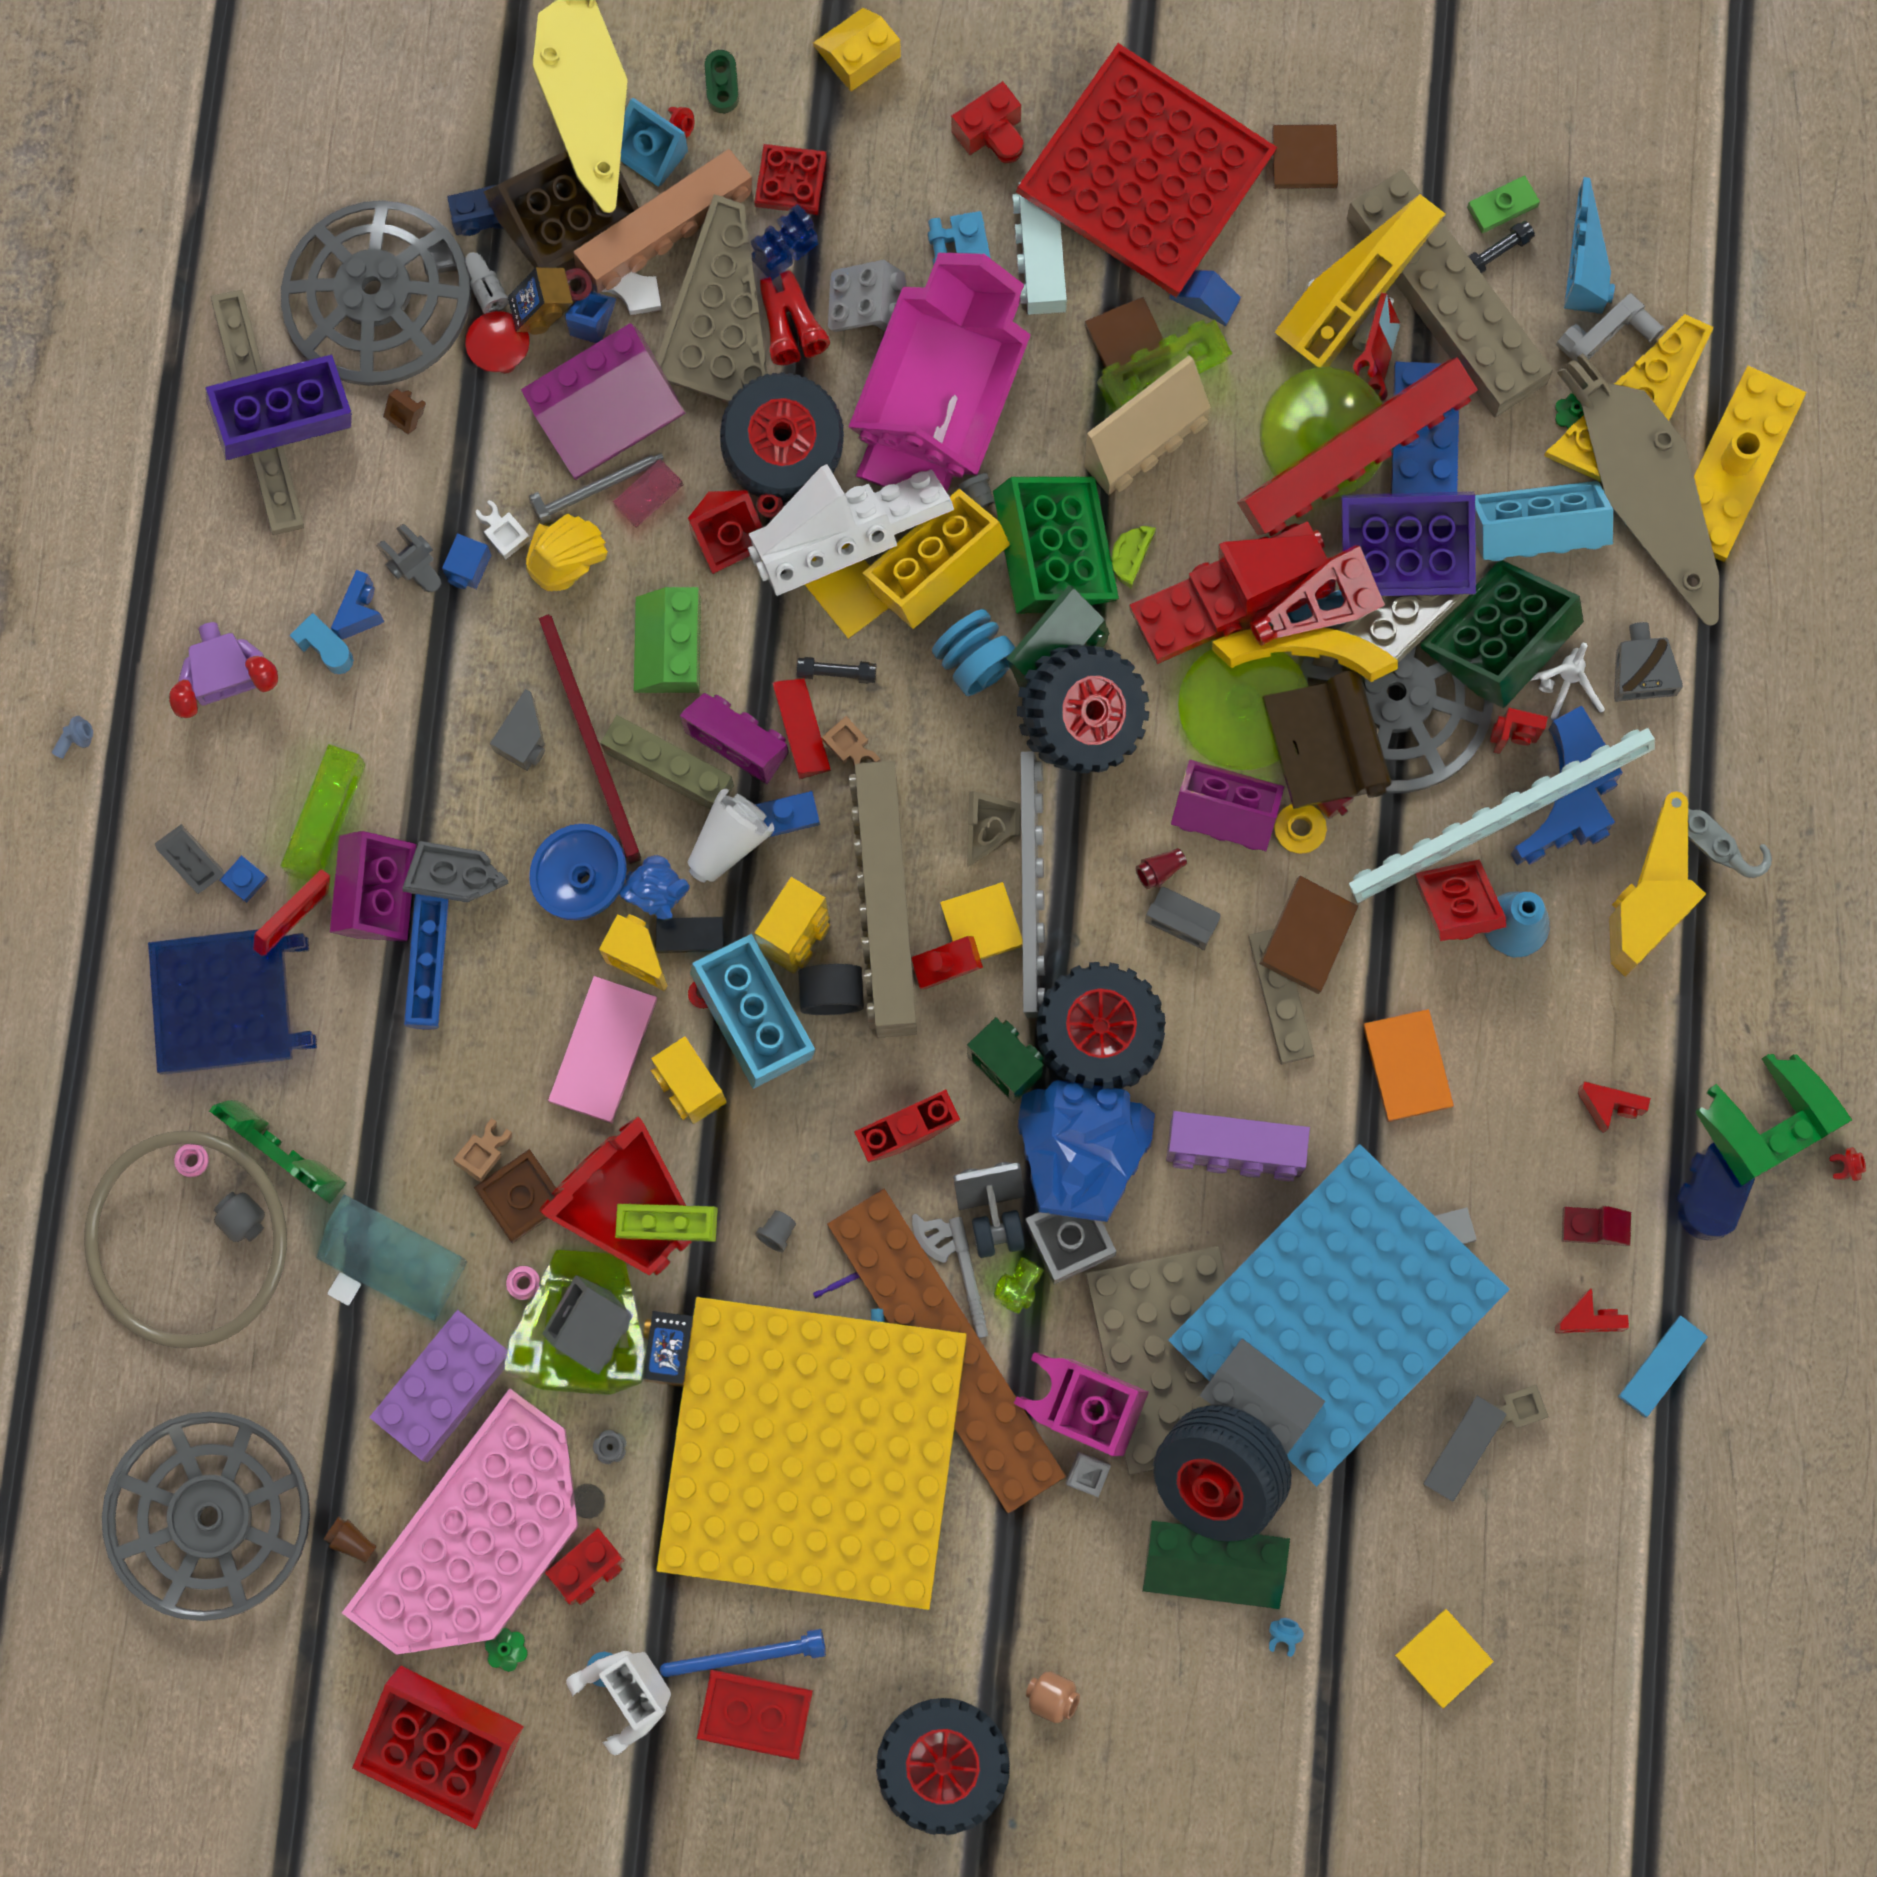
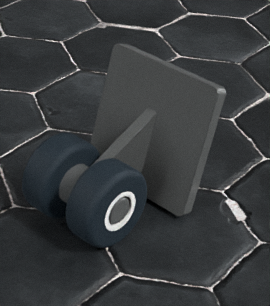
[953,1162,1025,1258]

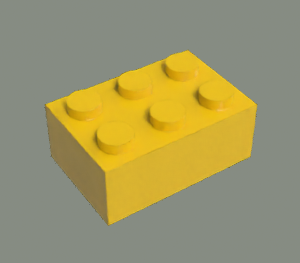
[755,877,831,974]

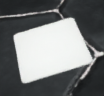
[328,1272,361,1306]

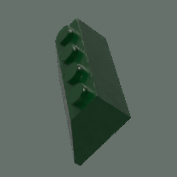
[1142,1520,1290,1609]

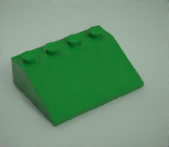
[993,477,1119,614]

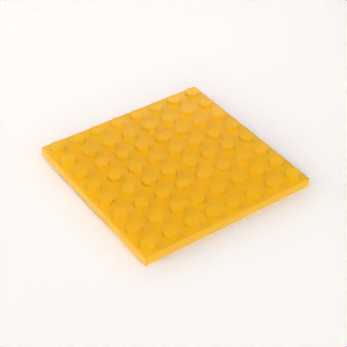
[657,1297,967,1610]

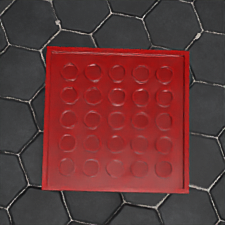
[1016,43,1277,298]

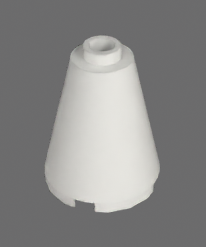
[688,789,774,883]

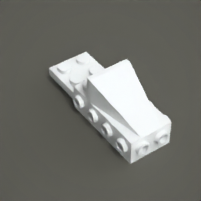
[748,464,954,596]

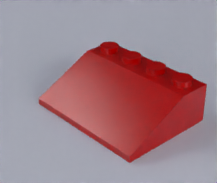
[352,1665,524,1830]

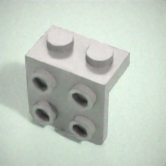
[828,260,906,332]

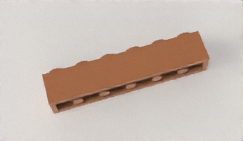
[573,149,752,294]

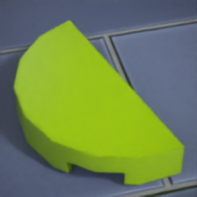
[1111,526,1156,588]

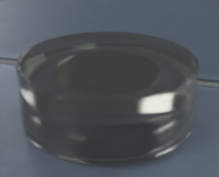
[570,1484,606,1519]

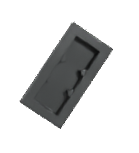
[155,824,224,894]

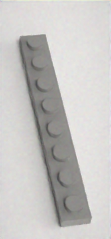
[1021,751,1046,1018]

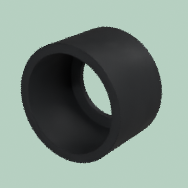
[798,964,864,1015]

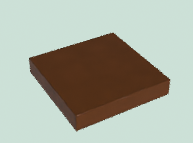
[1272,124,1338,189]
[1085,297,1170,380]
[474,1149,556,1244]

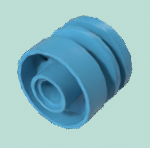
[932,609,1016,696]

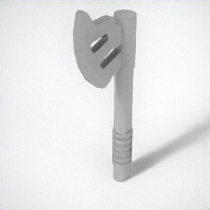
[912,1214,988,1339]

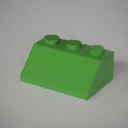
[634,587,701,693]

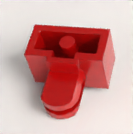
[951,81,1024,163]

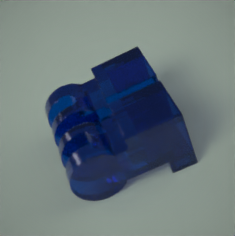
[750,204,819,281]

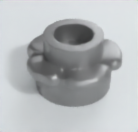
[593,1430,627,1464]

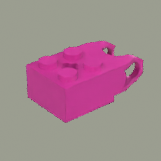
[1014,1353,1149,1456]

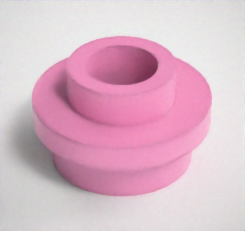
[174,1144,209,1177]
[506,1266,541,1300]

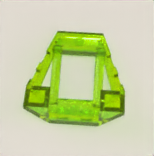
[504,1250,646,1395]

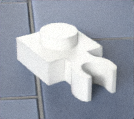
[476,500,531,560]

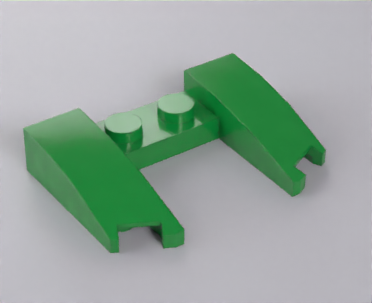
[1696,1054,1852,1185]
[209,1100,347,1204]

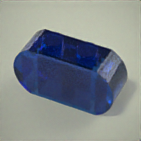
[1677,1142,1755,1241]

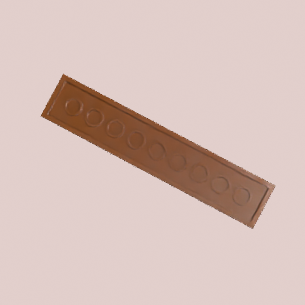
[827,1188,1066,1514]

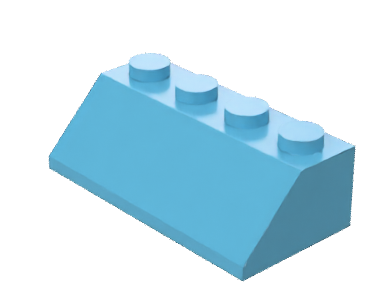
[1475,481,1613,561]

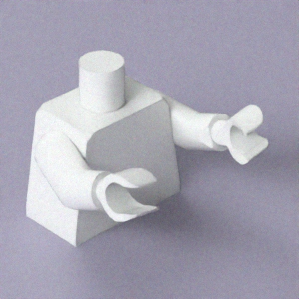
[566,1651,671,1755]

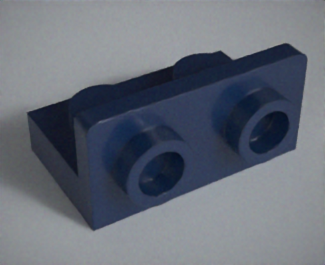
[447,185,504,236]

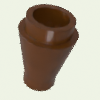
[323,1517,377,1563]

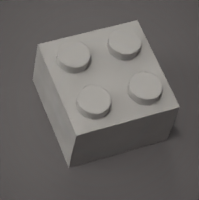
[1025,1212,1117,1285]

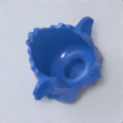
[619,855,690,920]

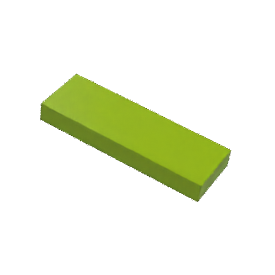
[615,1204,718,1242]

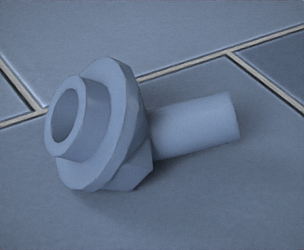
[51,716,93,759]

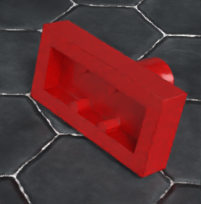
[911,936,983,989]

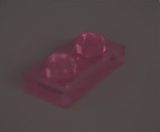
[613,459,683,528]

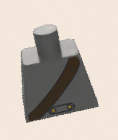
[1614,622,1683,702]

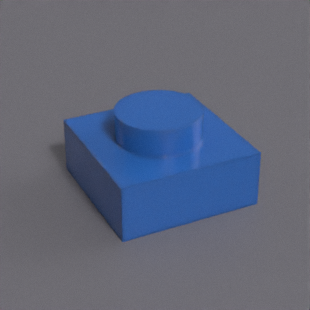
[220,855,269,903]

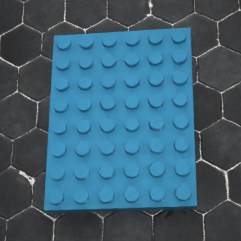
[1168,1144,1510,1487]

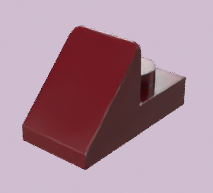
[1561,1206,1631,1246]

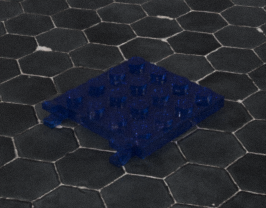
[148,929,317,1075]

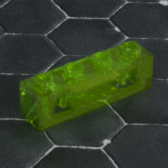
[1097,319,1232,413]
[280,744,366,881]

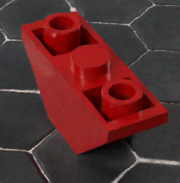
[854,1089,960,1163]

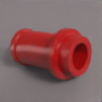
[757,494,784,520]

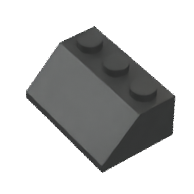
[1199,1339,1326,1454]

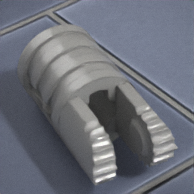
[465,251,509,314]

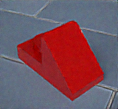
[1578,1081,1651,1133]
[1555,1288,1629,1333]

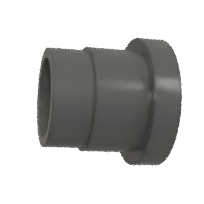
[958,473,995,508]
[755,1210,796,1252]

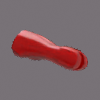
[760,270,830,366]

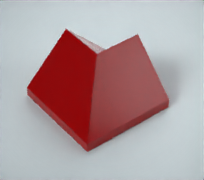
[688,490,763,574]

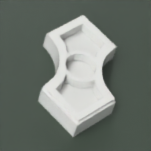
[594,271,662,315]

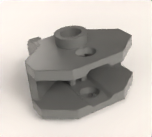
[376,524,442,592]

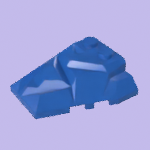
[1017,1080,1155,1222]

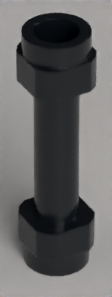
[1468,221,1535,274]
[796,657,877,684]

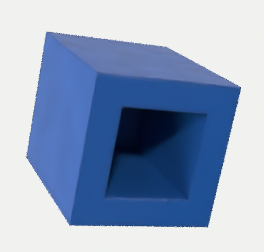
[442,533,492,590]

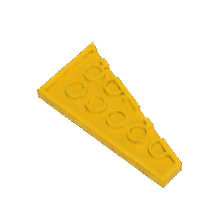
[1544,314,1714,483]

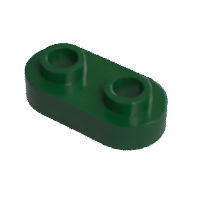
[704,49,739,114]

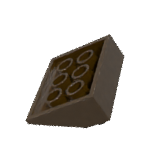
[484,150,639,268]

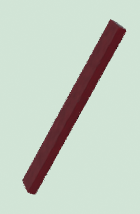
[538,614,642,864]

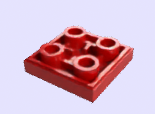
[754,144,827,215]

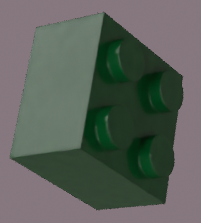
[967,1017,1043,1104]

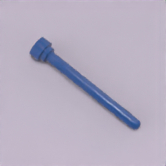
[660,1629,826,1677]

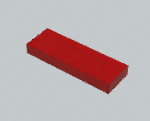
[253,869,330,956]

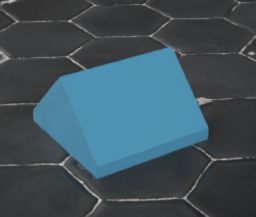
[620,98,688,187]

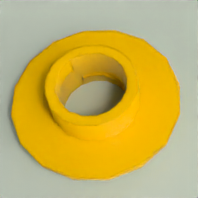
[1274,804,1327,854]

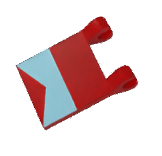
[1353,293,1401,401]

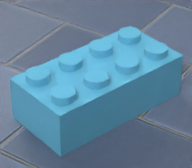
[690,934,815,1089]

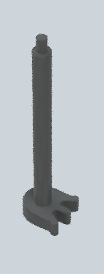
[529,453,664,526]

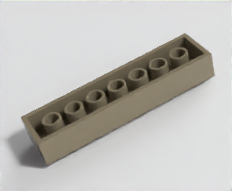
[1347,169,1553,418]
[849,761,917,1038]

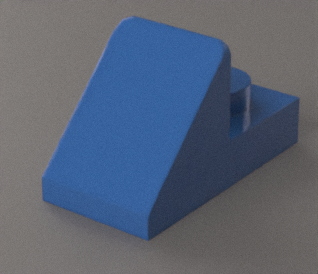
[331,570,384,640]

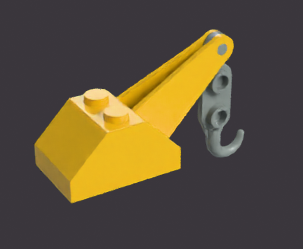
[1609,791,1772,977]

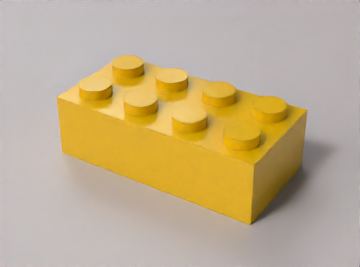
[862,489,1010,629]

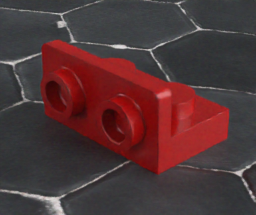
[1490,708,1548,754]
[545,1528,625,1606]

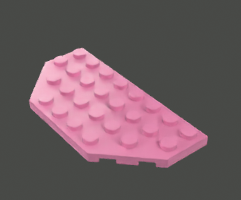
[342,1389,579,1655]

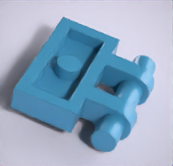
[927,211,991,266]

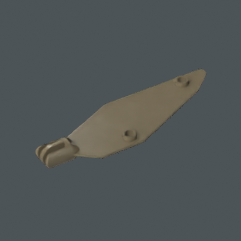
[1557,353,1719,626]

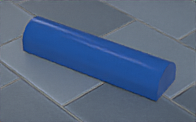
[404,894,449,1030]

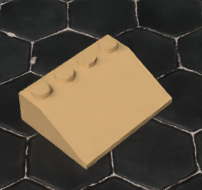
[1084,355,1211,495]

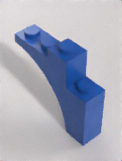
[1511,705,1623,865]

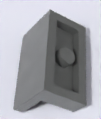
[1145,887,1221,950]

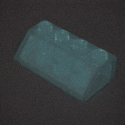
[316,1194,468,1322]

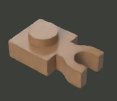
[822,716,881,766]
[453,1118,512,1183]

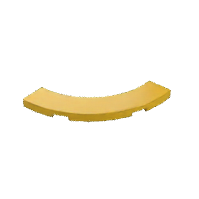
[1212,626,1398,682]

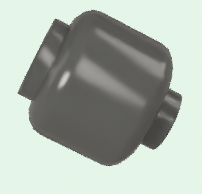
[214,1192,265,1242]

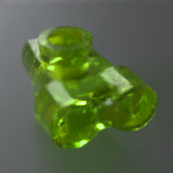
[994,1257,1044,1314]

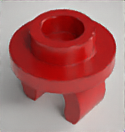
[668,107,695,138]
[1829,1147,1866,1181]

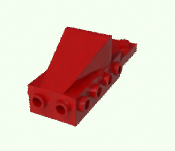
[1129,521,1336,664]

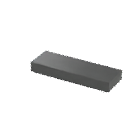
[1423,1395,1507,1502]

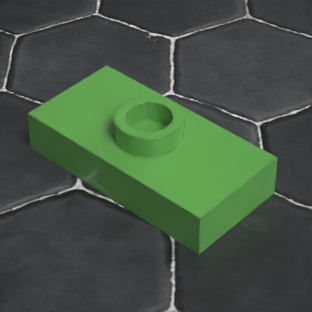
[1467,175,1540,234]

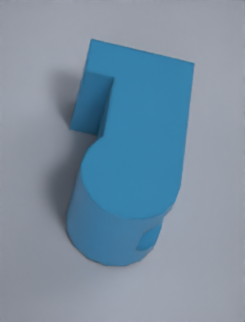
[289,613,354,674]

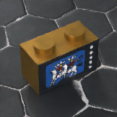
[508,268,573,335]
[638,1311,693,1387]

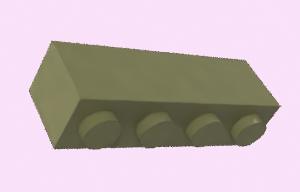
[600,715,734,810]

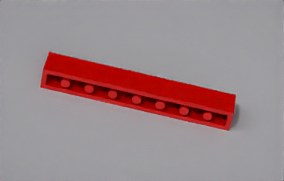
[1237,357,1478,536]

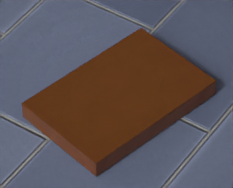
[1259,876,1358,994]

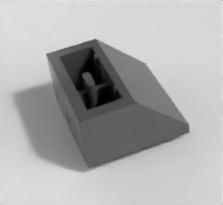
[542,1275,633,1374]

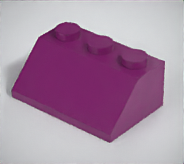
[680,693,789,785]
[1171,760,1285,851]
[330,831,416,941]

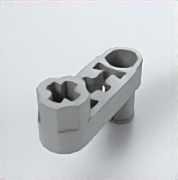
[1556,293,1665,363]

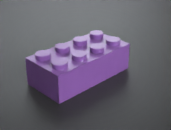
[1166,1111,1310,1181]
[369,1310,515,1463]

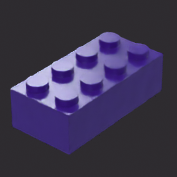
[205,354,352,460]

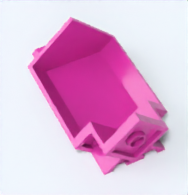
[848,253,1031,492]

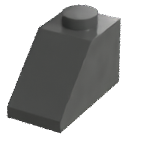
[490,689,545,771]

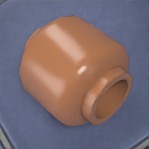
[1026,1671,1080,1723]

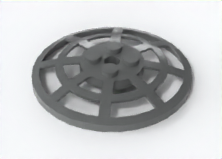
[281,200,471,386]
[1296,622,1493,793]
[102,1411,310,1621]

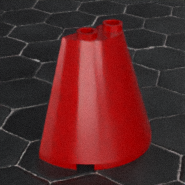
[540,1117,692,1276]

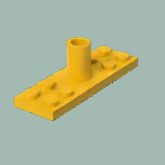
[1694,365,1807,562]

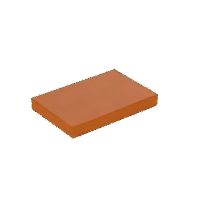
[1363,1009,1454,1122]

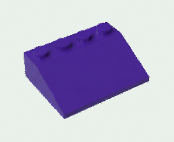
[1342,491,1476,596]

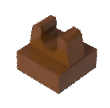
[383,388,426,435]

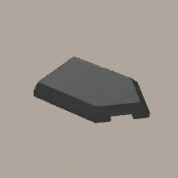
[403,841,508,902]

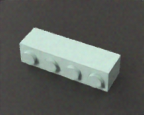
[1013,182,1066,315]

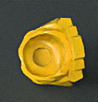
[526,514,608,591]

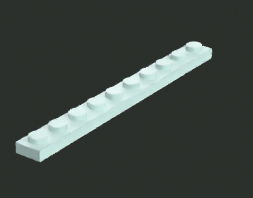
[1349,728,1655,903]

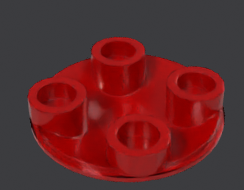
[465,311,530,374]

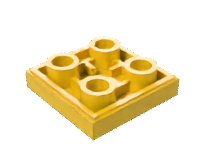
[940,882,1023,960]
[1394,1609,1494,1709]

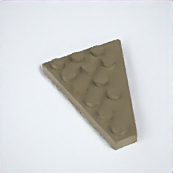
[656,194,767,403]

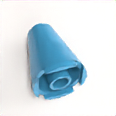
[1484,892,1550,958]

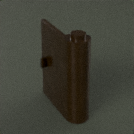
[1262,671,1392,809]

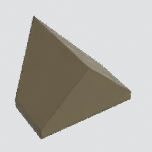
[967,791,1020,867]

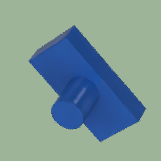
[755,791,820,838]

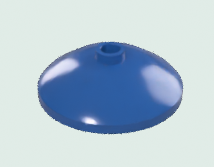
[530,824,627,920]

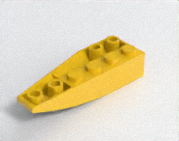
[1275,194,1446,371]

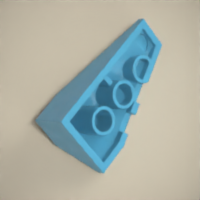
[1564,177,1615,314]

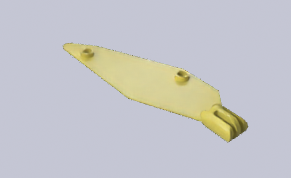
[532,0,628,213]

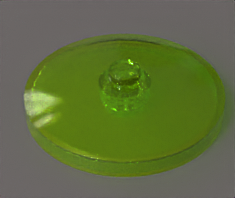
[1260,367,1382,499]
[1178,649,1308,770]

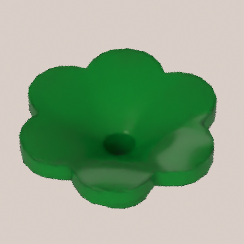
[1555,393,1584,429]
[485,1628,528,1672]

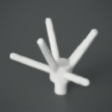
[1530,643,1605,720]

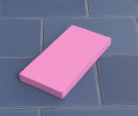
[548,976,657,1124]

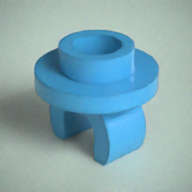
[1269,1618,1304,1657]

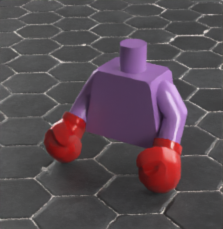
[169,622,278,718]

